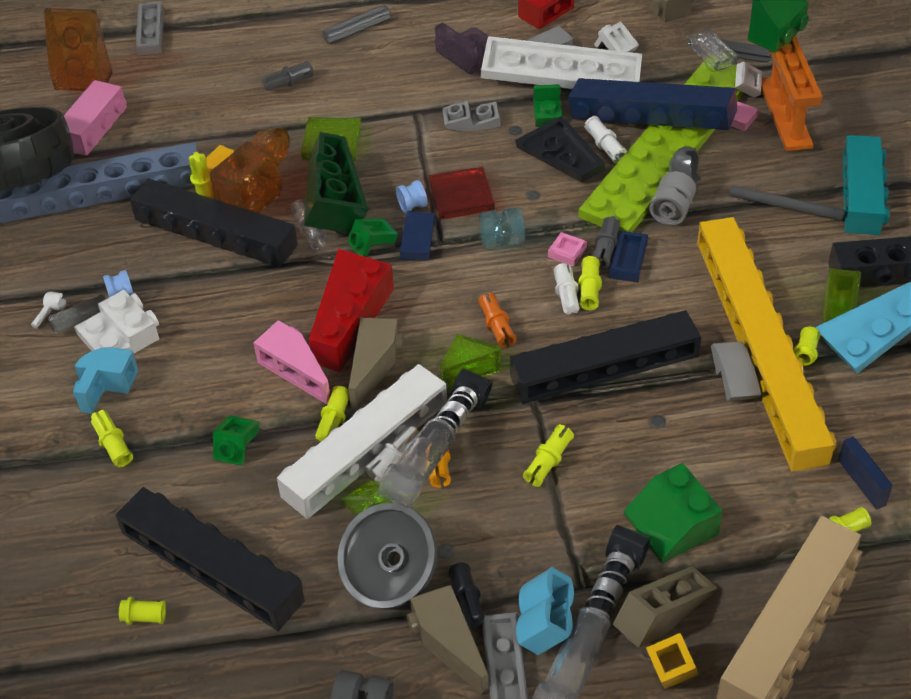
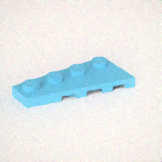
[815,282,911,374]

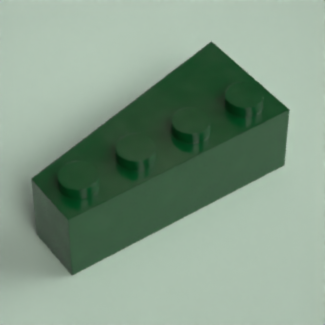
[303,132,369,233]

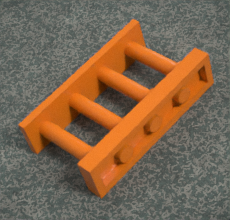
[761,35,823,151]

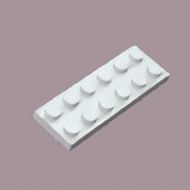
[481,36,642,89]

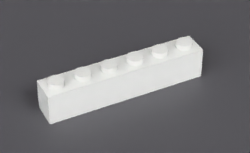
[277,364,447,519]

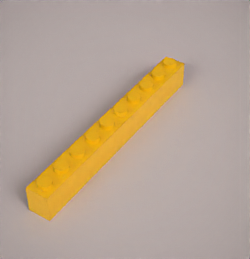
[697,217,837,472]

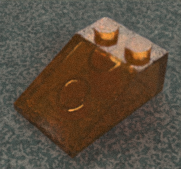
[44,8,112,91]

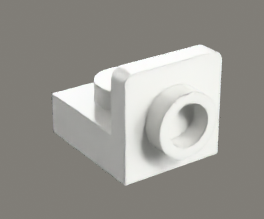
[594,21,639,53]

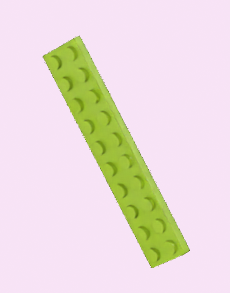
[578,56,744,234]

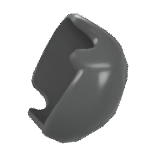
[668,146,701,190]

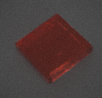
[429,166,495,220]

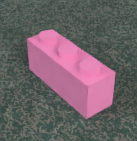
[64,80,127,156]

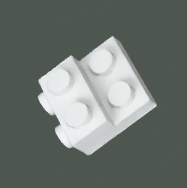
[74,290,159,353]

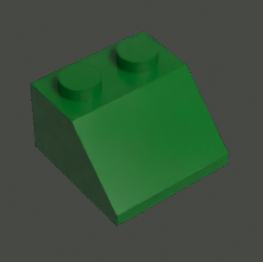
[748,0,809,53]
[624,463,723,563]

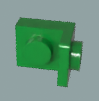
[533,84,562,127]
[348,218,398,257]
[213,415,259,466]

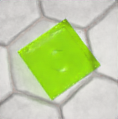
[301,117,362,161]

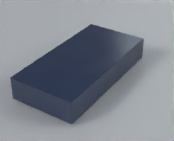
[400,212,435,260]
[609,231,648,283]
[838,436,892,510]

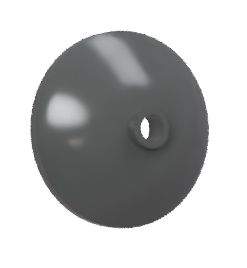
[337,503,437,609]

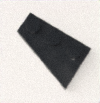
[515,115,605,183]

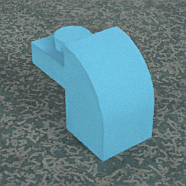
[73,347,139,414]

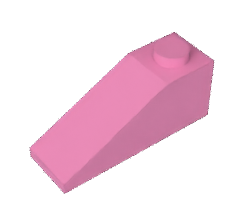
[253,320,331,404]

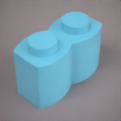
[516,567,574,655]

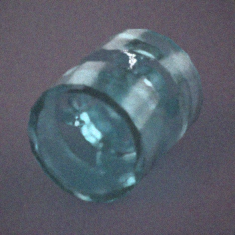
[479,207,525,249]

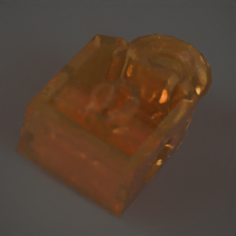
[209,128,290,213]

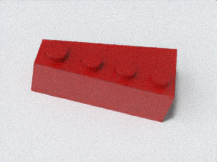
[309,248,394,372]

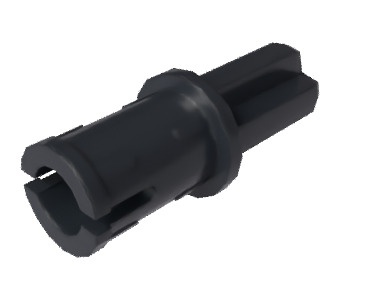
[448,562,485,629]

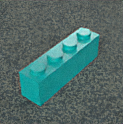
[842,135,890,235]

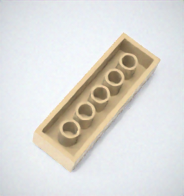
[717,516,863,699]

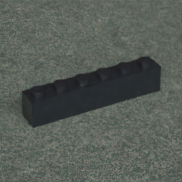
[130,178,298,268]
[510,310,701,404]
[115,487,305,632]

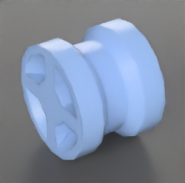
[396,180,428,213]
[103,270,133,297]

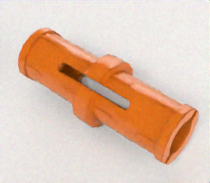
[478,293,517,349]

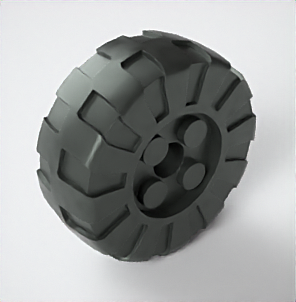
[0,107,74,191]

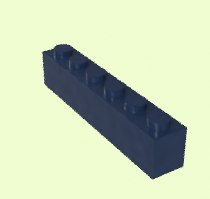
[568,78,737,130]

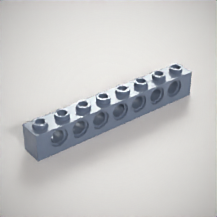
[0,142,197,223]

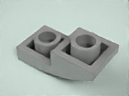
[442,101,502,131]
[711,342,761,401]

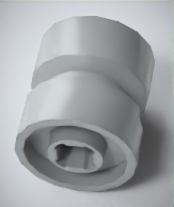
[649,171,697,226]

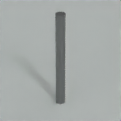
[729,185,845,221]

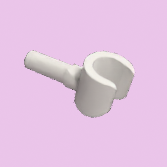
[31,292,66,329]

